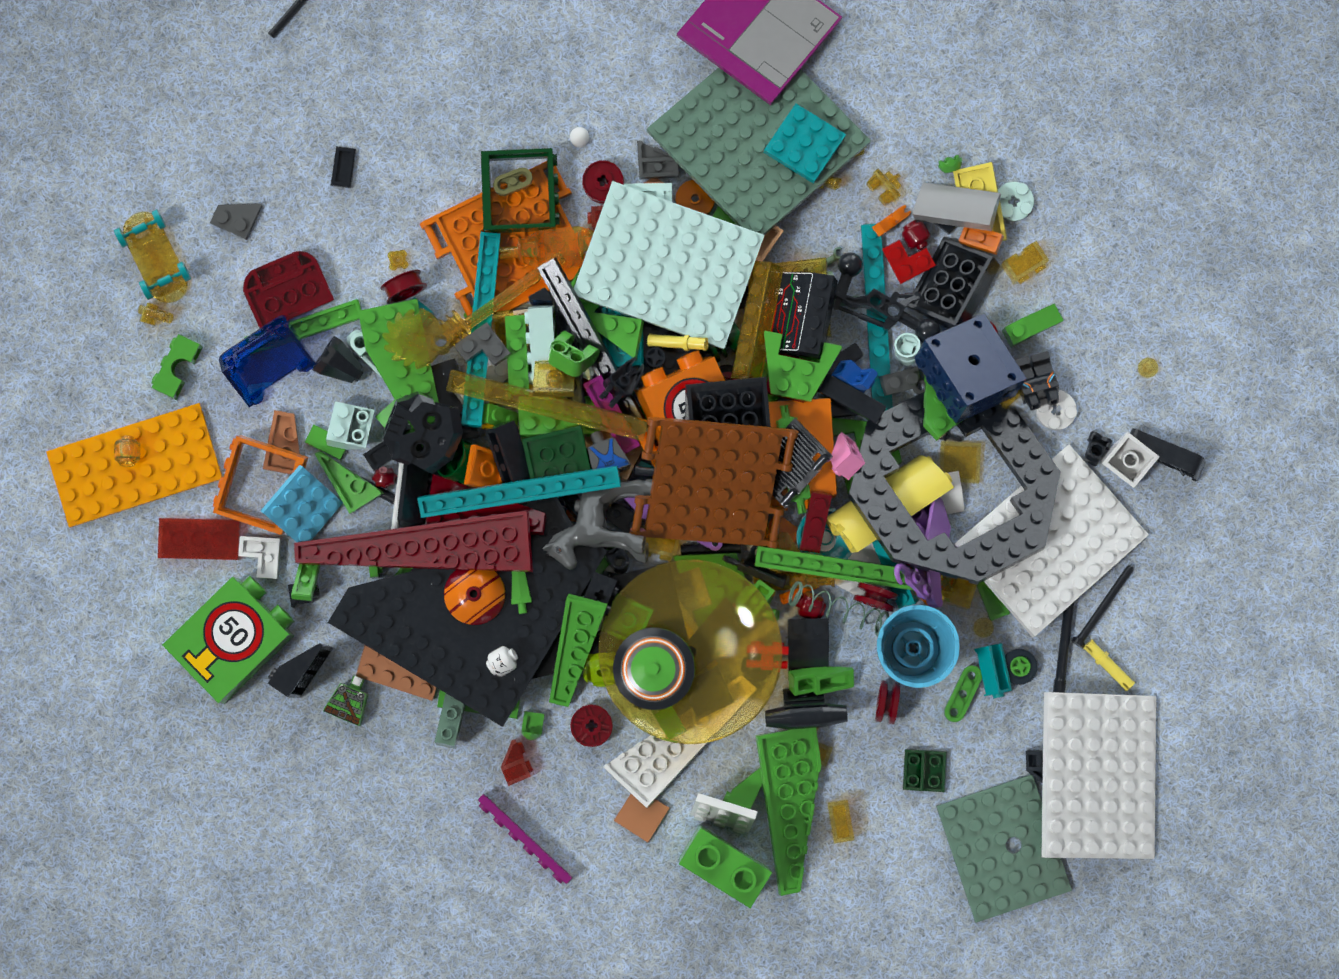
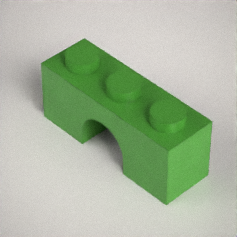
[151,334,203,400]

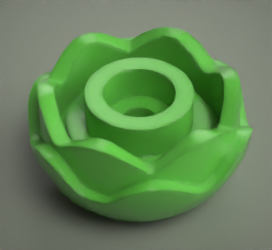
[938,155,962,173]

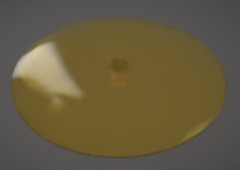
[599,560,782,744]

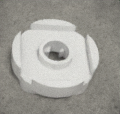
[1036,390,1077,430]

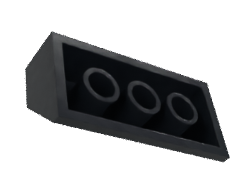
[397,444,434,528]

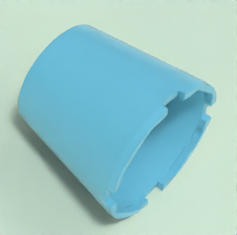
[877,605,959,688]

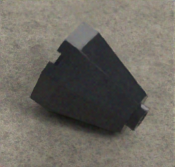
[312,336,364,383]

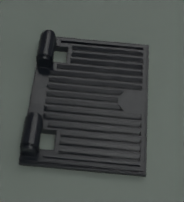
[772,418,833,509]

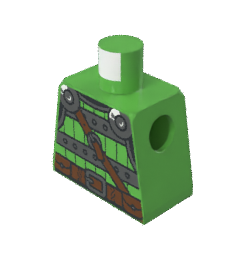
[323,675,368,726]

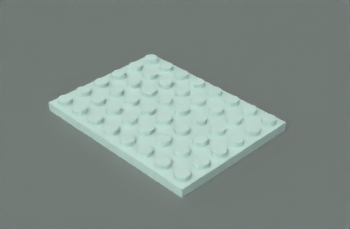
[574,181,764,349]

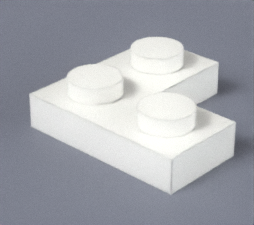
[238,536,281,579]

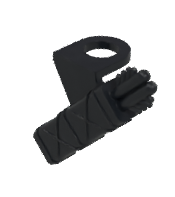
[722,545,788,588]

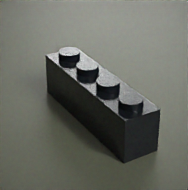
[484,420,530,505]

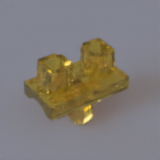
[866,168,902,206]

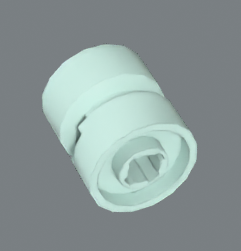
[894,333,921,366]

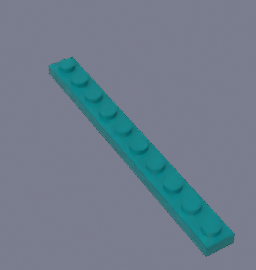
[861,224,893,411]
[461,232,501,428]
[417,465,621,518]

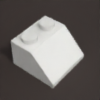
[1101,432,1159,488]

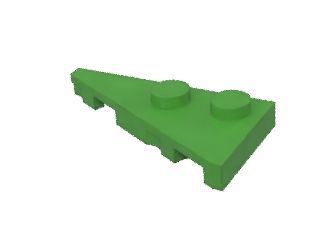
[586,311,644,358]
[315,451,384,514]

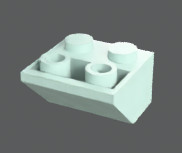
[326,401,375,450]

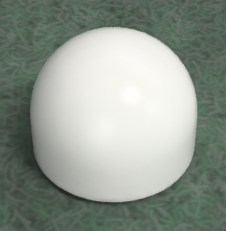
[570,127,590,148]

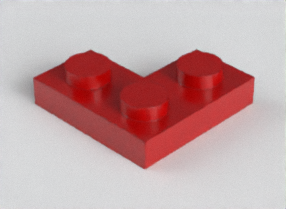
[882,240,936,284]

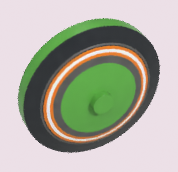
[613,628,695,710]

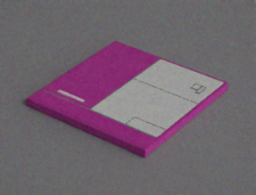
[676,0,842,106]

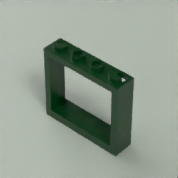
[481,148,560,233]

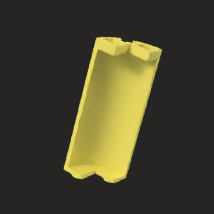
[826,455,954,553]

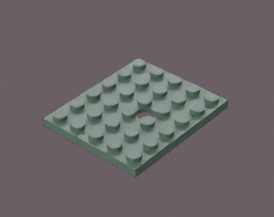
[936,774,1072,923]

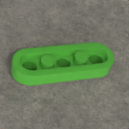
[944,666,982,722]

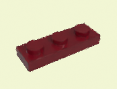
[799,490,832,553]

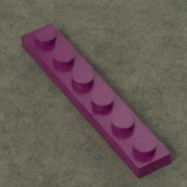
[478,794,572,884]

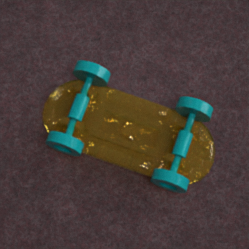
[114,209,191,303]

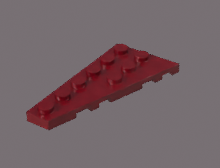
[425,474,547,535]

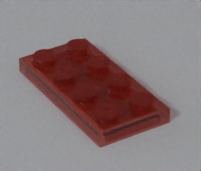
[158,518,241,560]

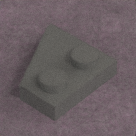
[637,141,679,180]
[210,203,263,240]

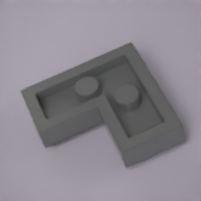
[454,322,511,367]

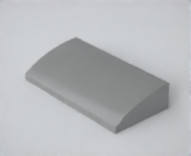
[912,183,1001,231]

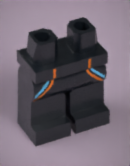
[1015,351,1059,411]

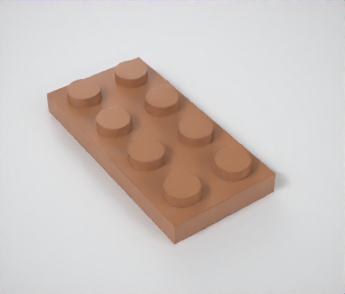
[356,645,437,701]

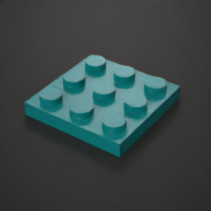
[763,103,846,184]

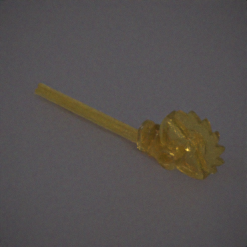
[382,252,566,369]

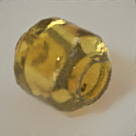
[114,435,141,467]

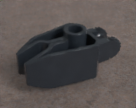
[599,357,644,408]

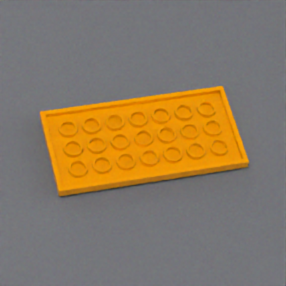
[46,403,222,528]

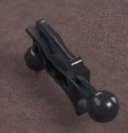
[833,252,940,343]

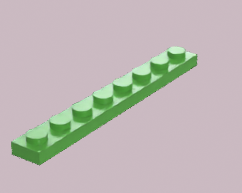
[755,546,915,590]

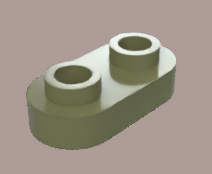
[493,167,533,196]

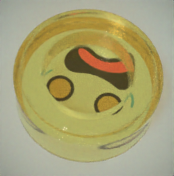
[1137,358,1158,378]
[973,617,994,638]

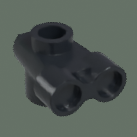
[1083,431,1113,466]

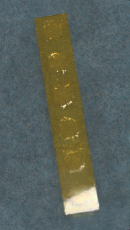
[731,261,784,380]

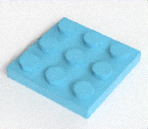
[261,465,343,542]

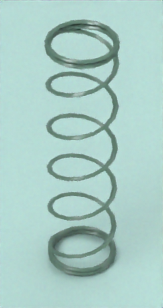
[788,581,889,636]

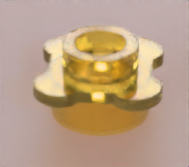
[387,250,409,271]

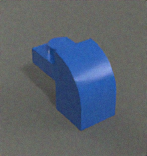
[832,360,878,393]

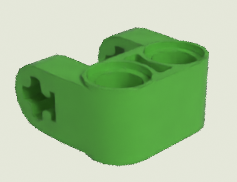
[548,331,600,377]

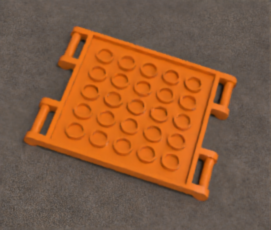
[420,161,592,328]

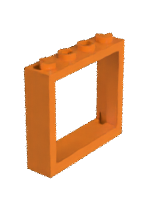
[213,435,309,535]

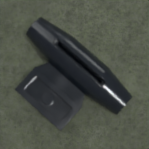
[765,689,848,729]

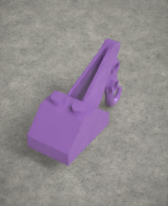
[894,497,951,608]

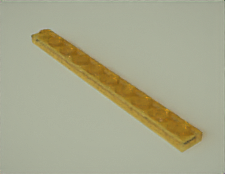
[446,370,647,441]

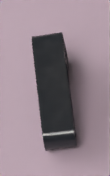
[1130,428,1206,481]

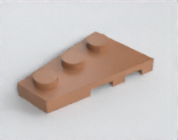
[263,410,300,475]

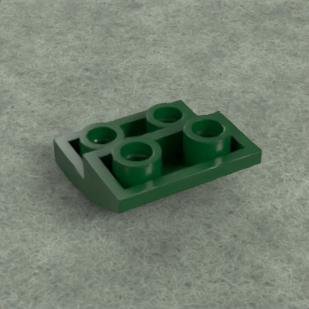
[903,749,947,792]

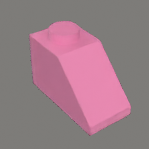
[830,432,865,480]

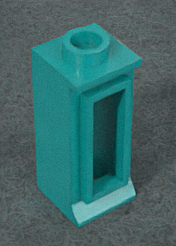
[974,643,1012,699]

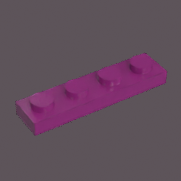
[583,375,640,454]

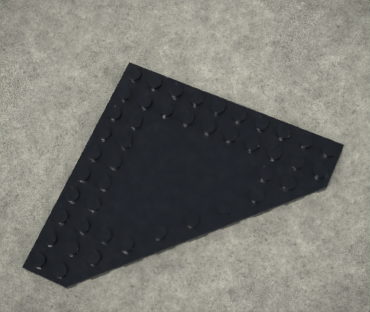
[327,534,607,727]

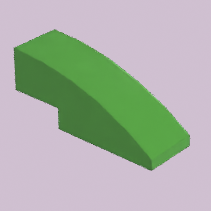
[788,667,854,696]

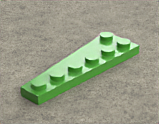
[549,594,608,707]

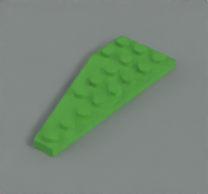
[358,299,439,447]
[755,728,821,896]

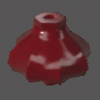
[372,466,397,489]

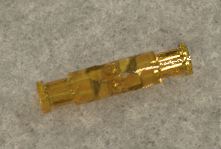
[753,572,835,591]

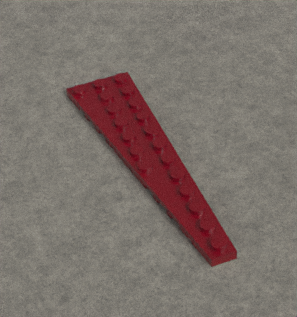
[294,511,533,572]

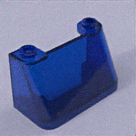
[219,315,316,408]

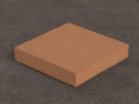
[614,794,669,842]

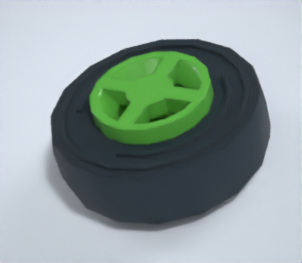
[1005,649,1038,685]

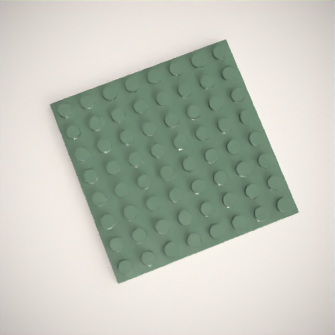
[647,68,871,235]

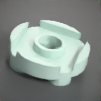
[998,182,1034,222]

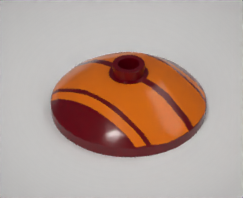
[444,570,506,625]

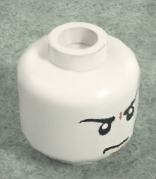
[486,646,518,677]

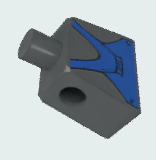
[587,431,631,473]

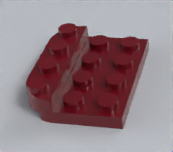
[243,251,335,331]

